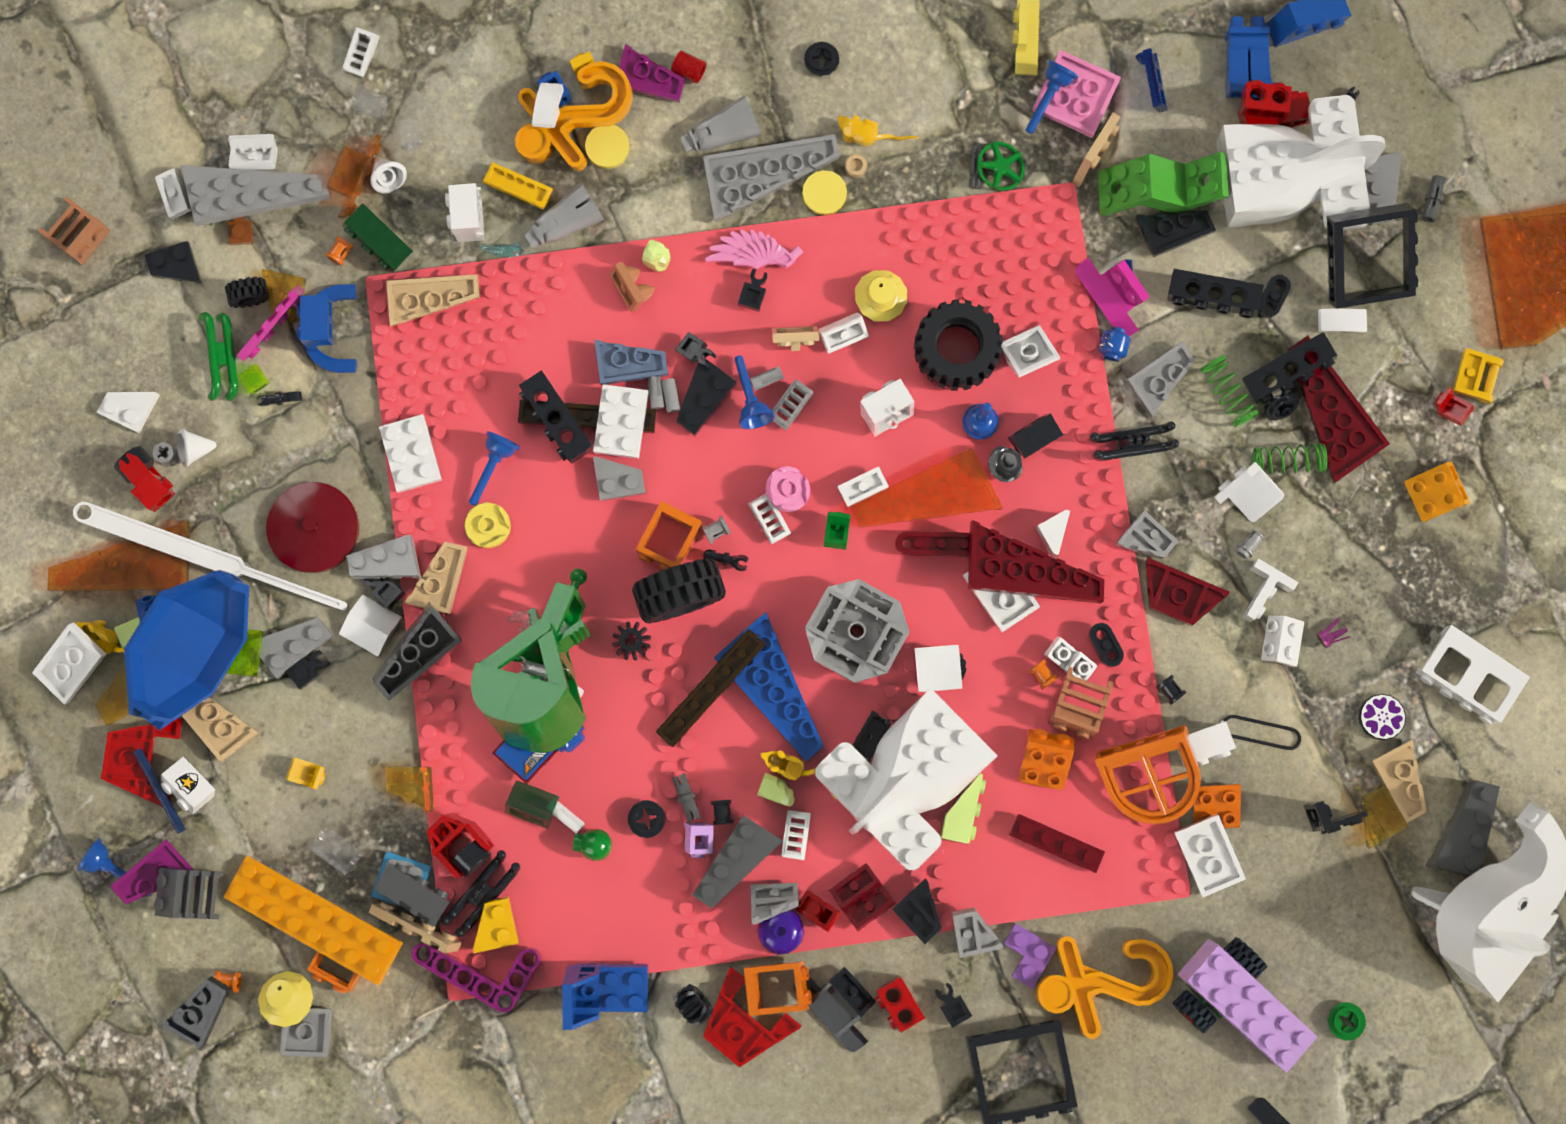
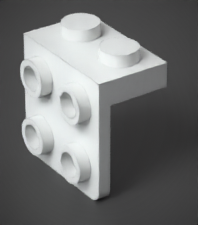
[1214,462,1284,522]

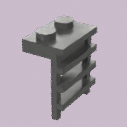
[154,868,224,919]

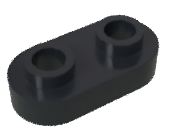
[1258,275,1291,318]
[1088,623,1124,667]

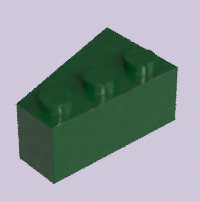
[342,203,413,272]

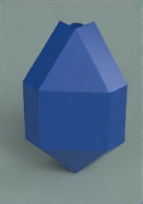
[124,570,249,730]

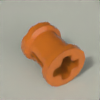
[325,236,354,266]
[1028,659,1059,690]
[213,971,242,993]

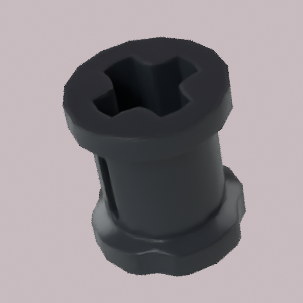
[1156,675,1187,705]
[711,799,734,825]

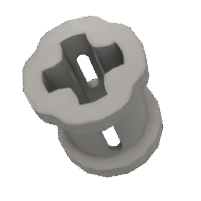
[152,442,179,466]
[701,516,731,544]

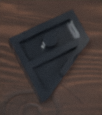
[145,241,202,284]

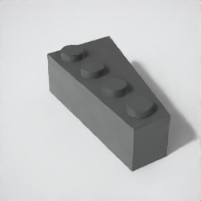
[372,601,462,701]
[1426,781,1500,877]
[692,815,783,908]

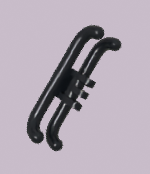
[1089,421,1179,461]
[441,850,521,938]

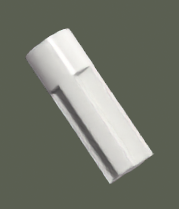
[546,798,585,833]

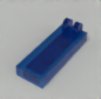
[1136,48,1168,113]

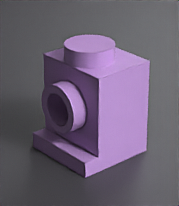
[684,822,713,858]

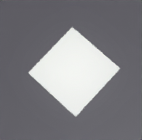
[915,645,963,692]

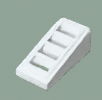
[342,27,380,78]
[748,493,791,544]
[781,810,811,860]

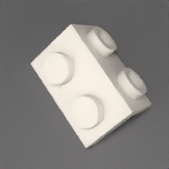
[228,134,278,170]
[1261,616,1304,667]

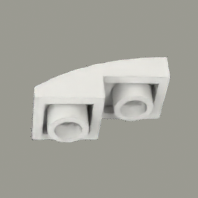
[532,83,564,128]
[1318,309,1367,333]
[1044,636,1097,681]

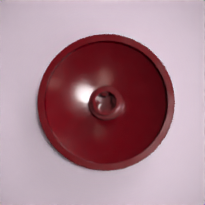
[266,482,359,573]

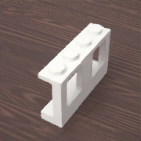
[1415,625,1530,725]

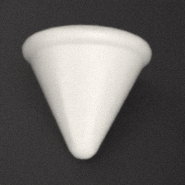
[370,157,407,193]
[177,429,216,467]

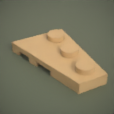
[1072,113,1120,187]
[404,542,468,615]
[1370,739,1427,823]

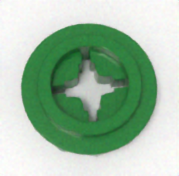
[1327,1002,1366,1041]

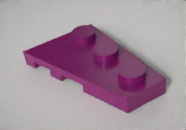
[619,44,685,103]
[110,839,195,905]

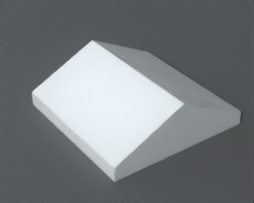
[1001,325,1060,377]
[339,595,403,657]

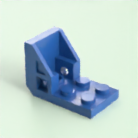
[562,963,648,1030]

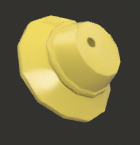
[855,270,907,322]
[258,971,313,1027]

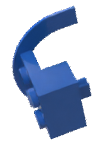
[296,284,357,373]

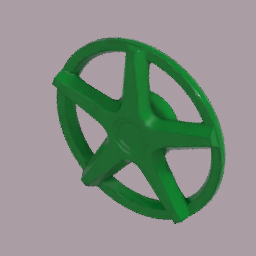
[977,141,1025,191]

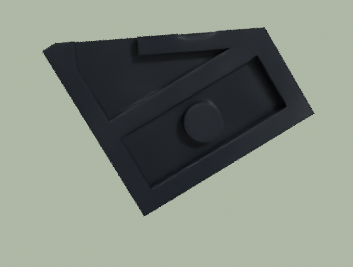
[892,878,942,944]

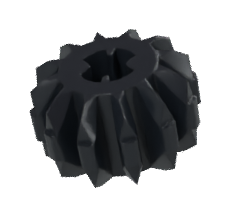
[612,621,651,661]
[674,984,713,1026]

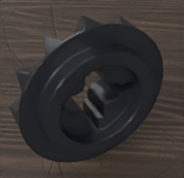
[804,42,840,77]
[1264,391,1299,421]
[628,800,665,838]

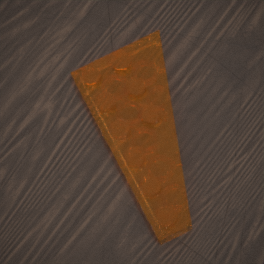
[849,447,1003,528]
[47,520,190,592]

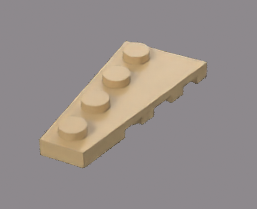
[386,274,480,327]
[182,698,258,763]
[368,901,462,954]

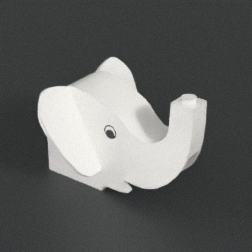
[1411,802,1566,1002]

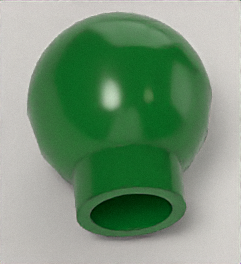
[573,829,612,861]

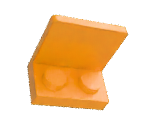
[1404,461,1471,522]

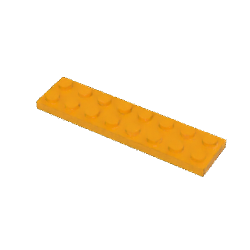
[224,855,403,985]

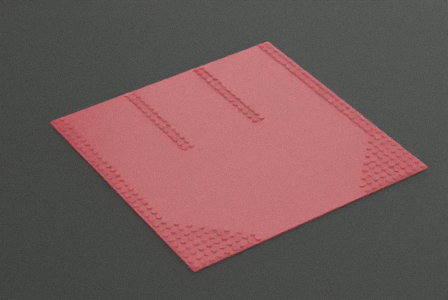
[365,182,1191,1001]

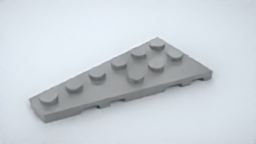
[703,134,839,223]
[180,165,330,226]

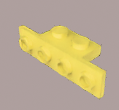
[1012,0,1040,75]

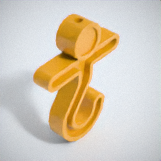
[515,61,633,172]
[1035,936,1174,1039]

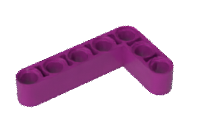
[411,942,541,1012]

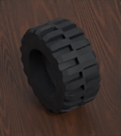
[914,299,1003,391]
[632,558,726,623]

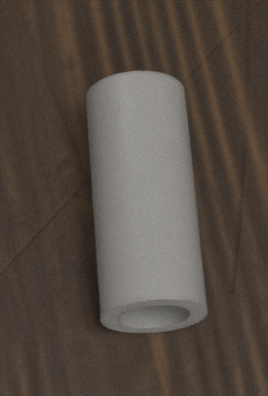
[661,379,680,413]

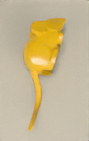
[838,115,918,146]
[75,620,124,655]
[760,751,837,799]

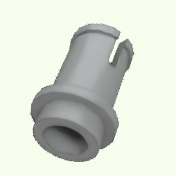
[1236,529,1264,559]

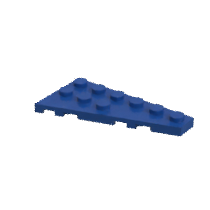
[714,612,824,762]

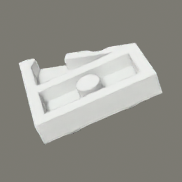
[97,392,160,433]

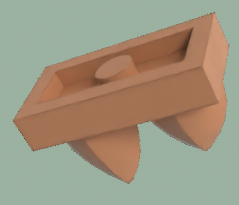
[609,262,655,312]

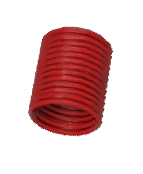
[671,50,707,84]

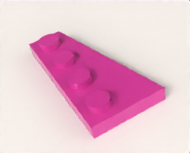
[237,285,305,361]

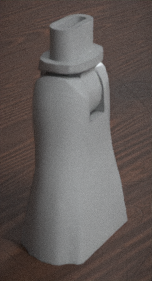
[679,95,761,153]
[524,183,604,249]

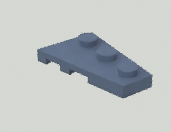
[594,339,668,385]

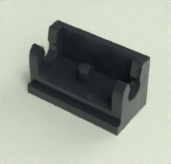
[1007,413,1063,459]
[852,710,891,762]

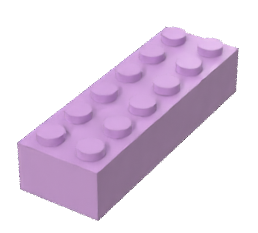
[1177,939,1317,1073]

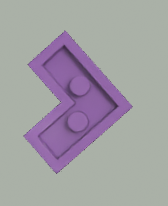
[1003,923,1056,989]

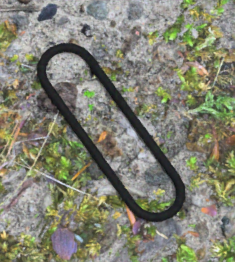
[1223,715,1301,750]

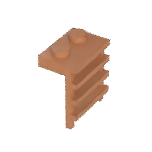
[38,196,111,265]
[1048,667,1114,740]

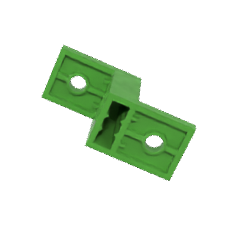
[1098,152,1229,216]

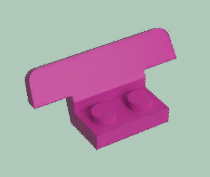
[1075,257,1150,336]

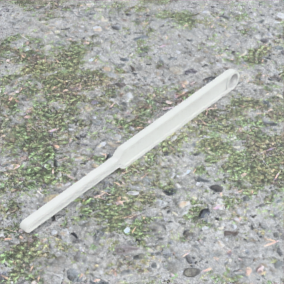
[73,502,348,611]

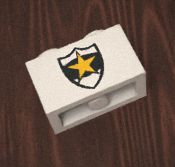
[160,757,215,815]

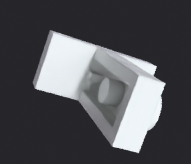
[1242,558,1298,622]

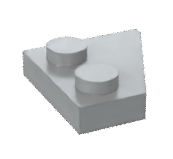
[593,456,646,501]
[1115,510,1178,559]
[750,883,798,924]
[951,907,1003,958]

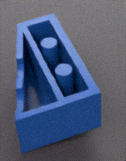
[1266,0,1352,48]

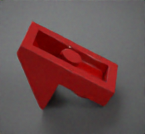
[794,889,841,932]

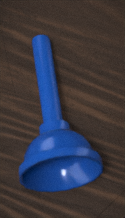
[1025,59,1079,134]
[734,355,775,429]
[962,403,999,440]
[469,431,520,506]
[77,838,152,897]

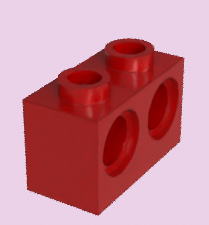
[1240,80,1292,120]
[875,976,925,1033]

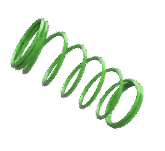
[1200,355,1259,427]
[1252,443,1327,475]

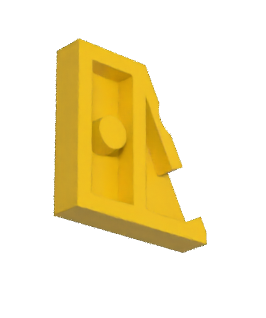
[473,896,519,953]

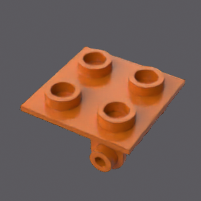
[1193,784,1241,828]

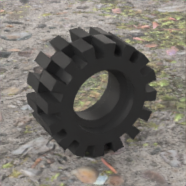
[225,277,269,308]

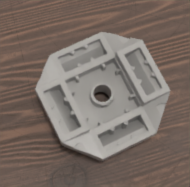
[805,579,909,683]

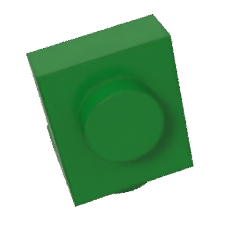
[823,512,851,550]

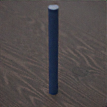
[133,748,186,834]

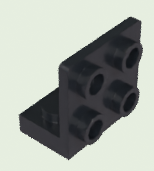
[1303,801,1368,834]

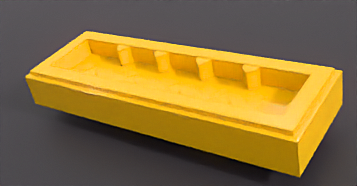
[482,162,553,210]

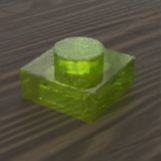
[237,363,270,396]

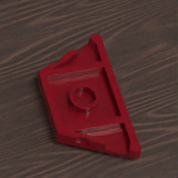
[1145,557,1230,626]

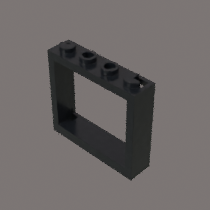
[1327,203,1418,309]
[965,1019,1078,1124]

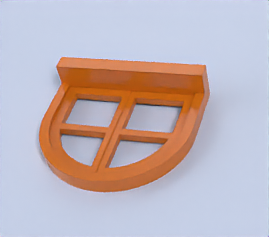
[1095,725,1201,824]

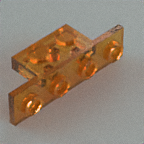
[326,134,382,219]

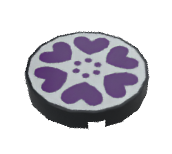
[1358,694,1406,740]

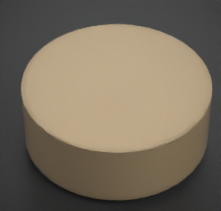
[845,154,867,178]

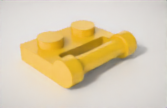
[1453,348,1504,404]

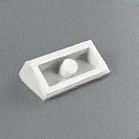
[818,313,869,354]

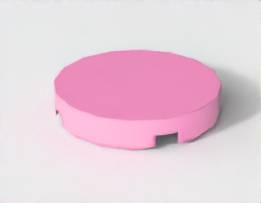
[765,466,810,512]

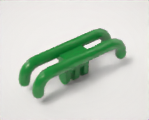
[198,312,238,401]

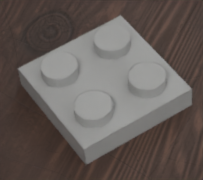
[280,1008,332,1057]

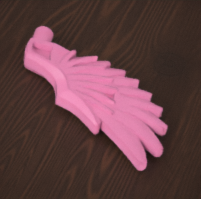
[706,230,803,270]

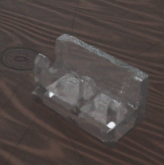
[308,827,365,876]

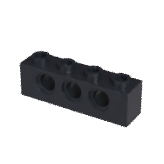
[1167,269,1264,319]
[1242,332,1338,405]
[519,370,594,464]

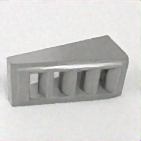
[772,379,814,431]

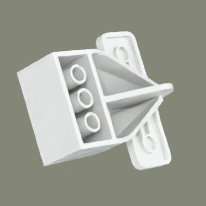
[1216,95,1386,230]
[815,688,997,871]

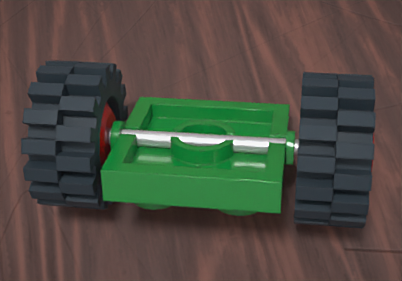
[1172,937,1268,1034]

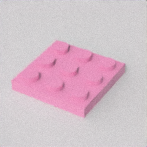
[1032,50,1121,138]

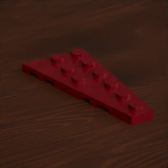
[1288,335,1390,484]
[968,520,1104,604]

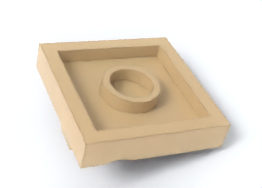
[772,326,819,351]

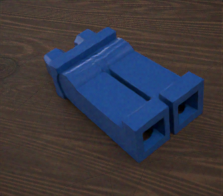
[1225,16,1273,98]

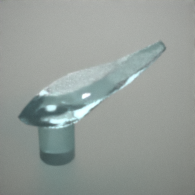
[482,243,524,257]

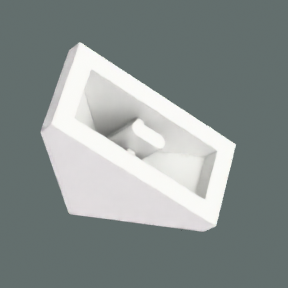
[1035,510,1070,558]

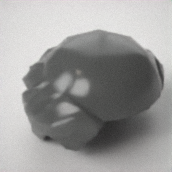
[987,446,1023,483]

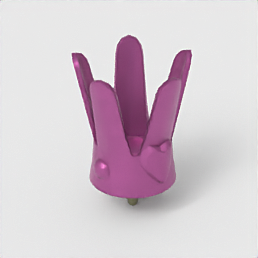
[1315,618,1351,649]

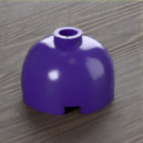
[757,910,804,955]

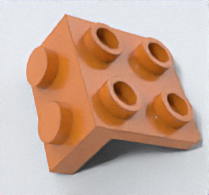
[1019,728,1074,790]

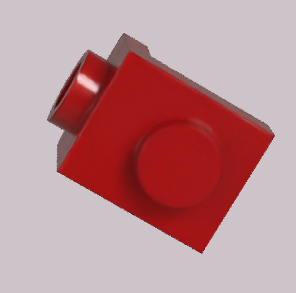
[1435,387,1474,426]

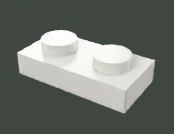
[155,168,191,219]
[837,466,889,508]

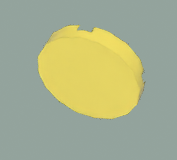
[585,125,630,169]
[802,170,847,215]
[464,502,511,549]

